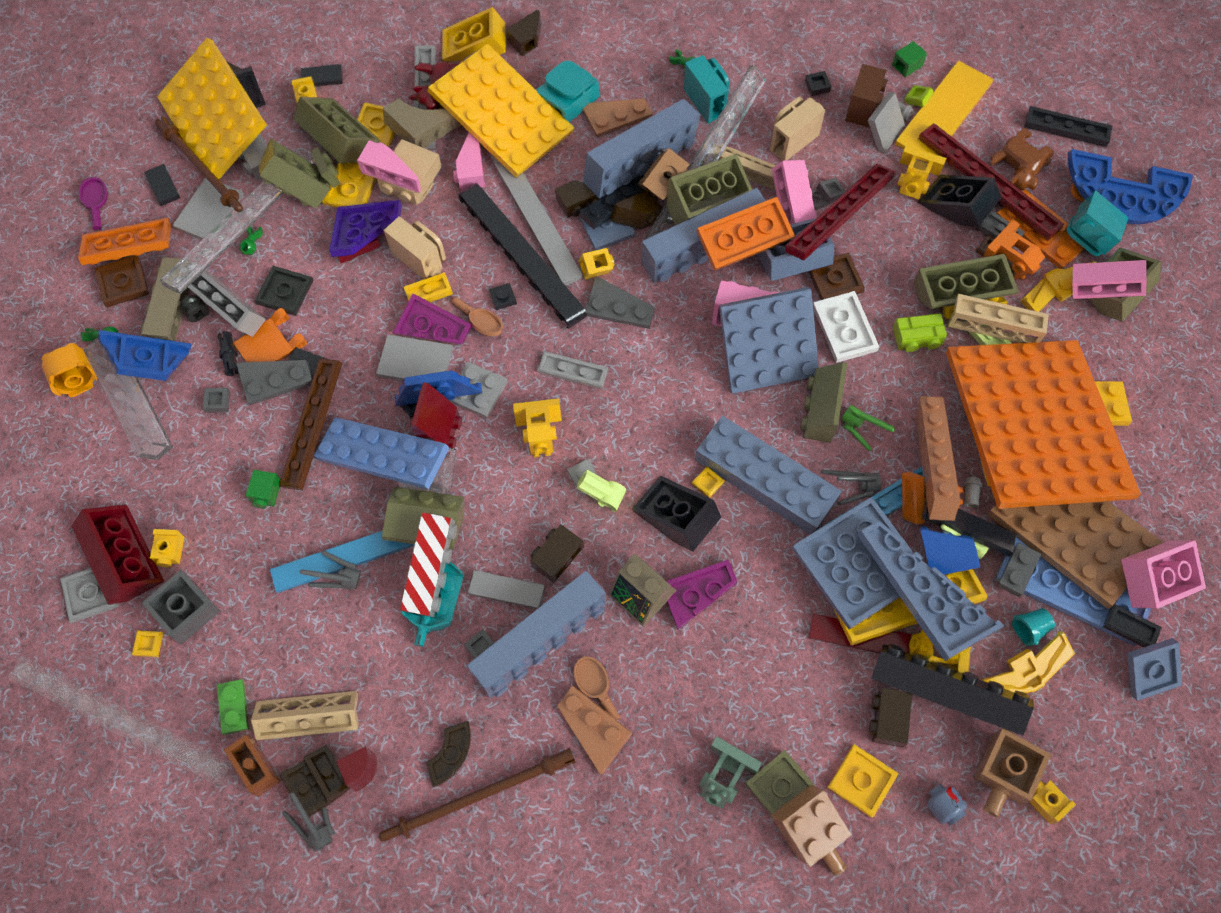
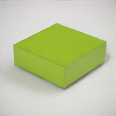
[904,85,933,107]

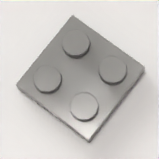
[450,362,508,419]

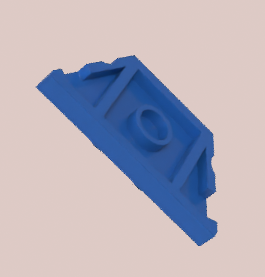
[98,330,191,381]
[395,370,482,406]

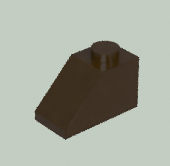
[610,191,663,229]

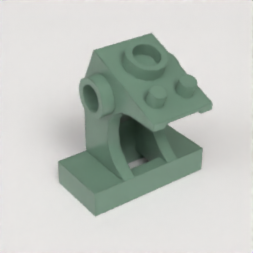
[699,736,762,809]

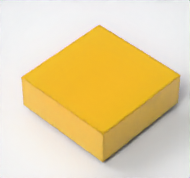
[691,466,725,498]
[132,630,163,657]

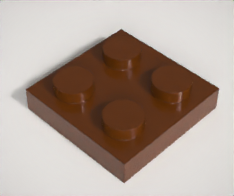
[808,252,865,300]
[94,256,149,308]

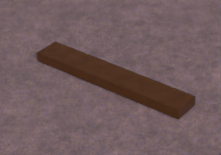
[279,359,342,491]

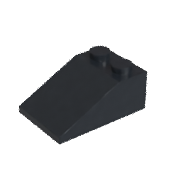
[918,174,1001,227]
[632,476,721,552]

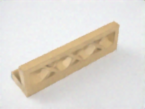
[702,140,776,191]
[948,294,1049,343]
[251,691,359,740]

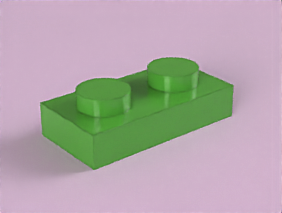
[217,679,249,735]

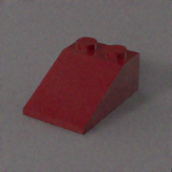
[411,382,462,457]

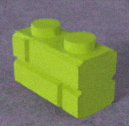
[893,313,947,352]

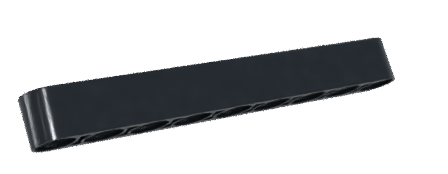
[458,183,587,329]

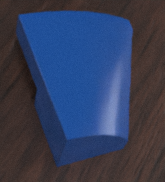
[920,527,980,575]

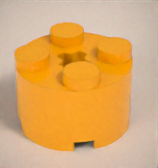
[42,343,98,397]

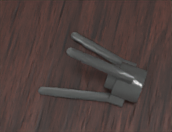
[821,470,881,505]
[300,550,361,590]
[283,792,335,852]

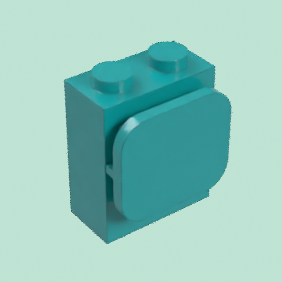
[683,55,730,123]
[536,60,600,123]
[1066,190,1129,257]

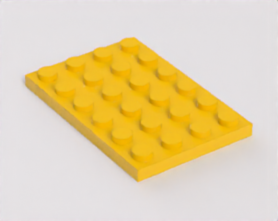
[157,38,267,179]
[428,44,575,178]

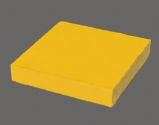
[827,744,899,818]

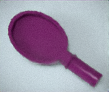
[79,177,108,231]

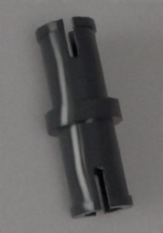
[217,331,239,376]

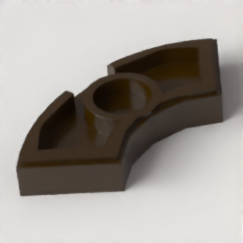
[426,721,471,787]

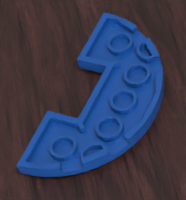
[1068,149,1193,224]

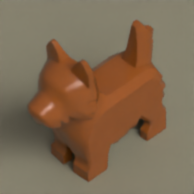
[990,128,1054,190]

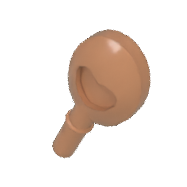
[452,297,503,336]
[574,656,621,720]

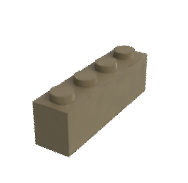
[141,257,193,341]

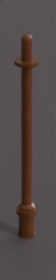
[155,117,243,212]
[378,747,576,842]

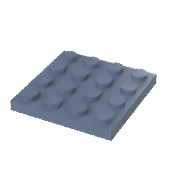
[719,287,819,394]
[791,497,913,630]

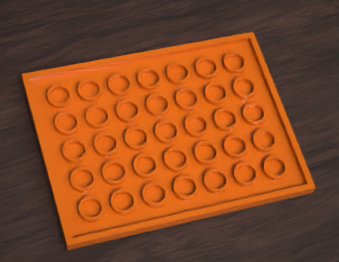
[946,340,1141,509]

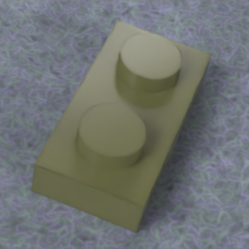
[311,147,340,188]

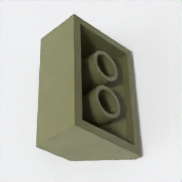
[258,138,330,209]
[1088,247,1161,322]
[800,362,847,443]
[382,487,464,550]

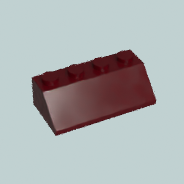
[71,504,164,605]

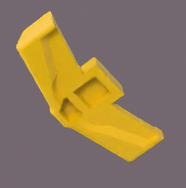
[1021,261,1097,312]
[979,631,1075,693]

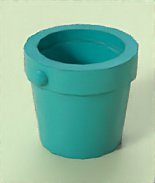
[1012,608,1055,646]

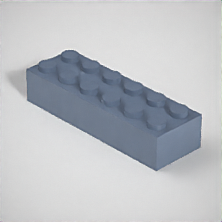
[583,99,701,198]
[641,188,766,283]
[695,416,842,535]
[467,571,606,699]

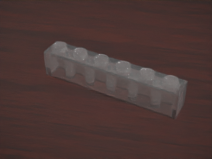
[84,337,173,461]

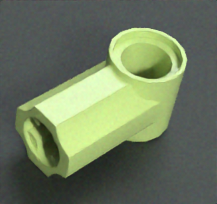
[577,470,626,512]

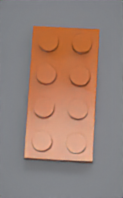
[997,189,1085,269]
[696,197,795,271]
[78,218,171,265]

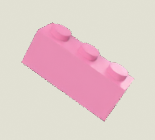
[772,160,816,225]
[1073,260,1147,299]

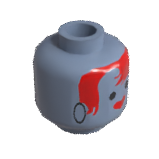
[927,784,967,826]

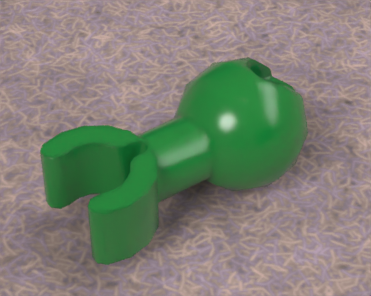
[669,50,696,68]
[239,225,263,255]
[81,326,119,342]

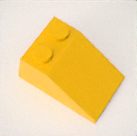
[442,7,506,62]

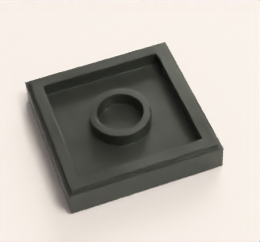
[255,266,313,316]

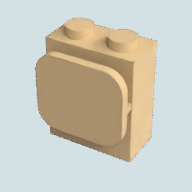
[770,97,825,161]
[377,139,441,205]
[384,216,446,279]

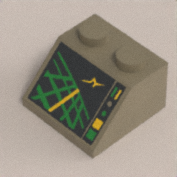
[609,553,677,627]

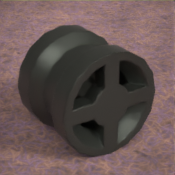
[180,294,209,322]

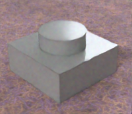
[567,459,598,491]

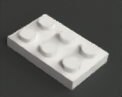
[813,291,879,363]

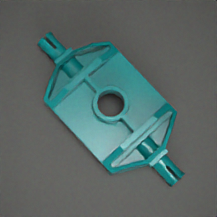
[401,562,464,647]

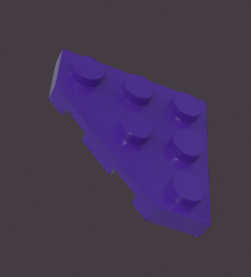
[329,200,402,257]

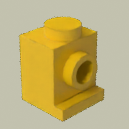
[291,76,318,105]
[578,248,614,280]
[150,529,184,568]
[1030,780,1076,825]

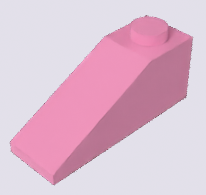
[453,133,485,190]
[357,140,421,193]

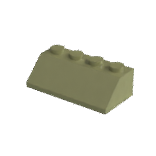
[293,97,380,164]
[667,154,752,226]
[913,254,1019,309]

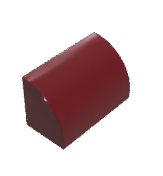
[336,746,377,792]

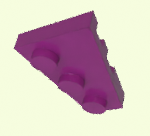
[393,294,472,344]
[667,560,737,630]

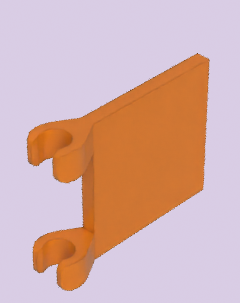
[233,308,307,362]

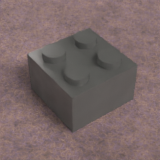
[142,570,220,645]

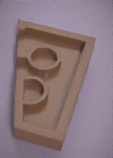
[583,98,653,137]
[557,686,633,775]

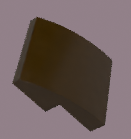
[280,744,351,817]

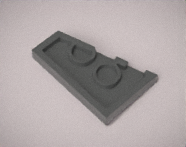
[586,276,655,329]
[236,360,313,405]

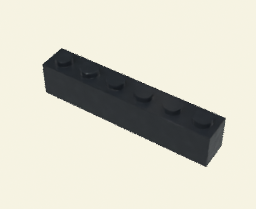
[871,644,1034,736]

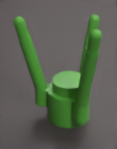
[842,405,895,451]

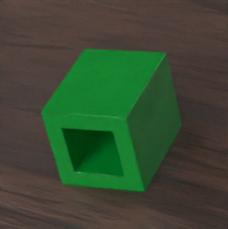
[892,41,927,77]
[245,470,280,509]

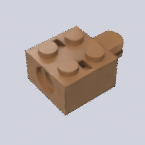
[638,148,689,200]

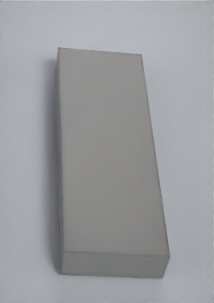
[537,351,609,389]
[468,570,545,609]

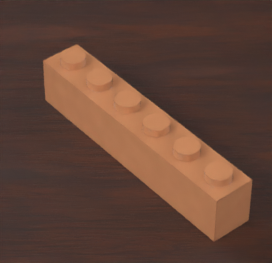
[916,396,960,521]

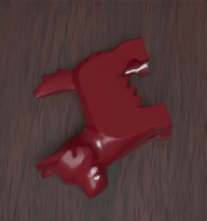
[409,61,459,110]

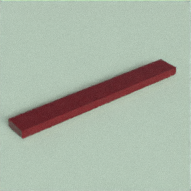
[918,123,1064,241]
[785,164,895,261]

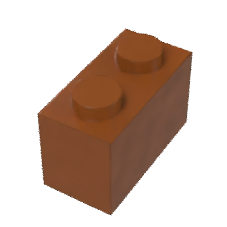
[224,734,281,797]

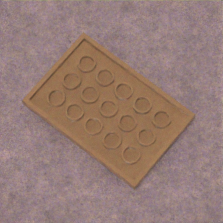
[988,501,1164,610]

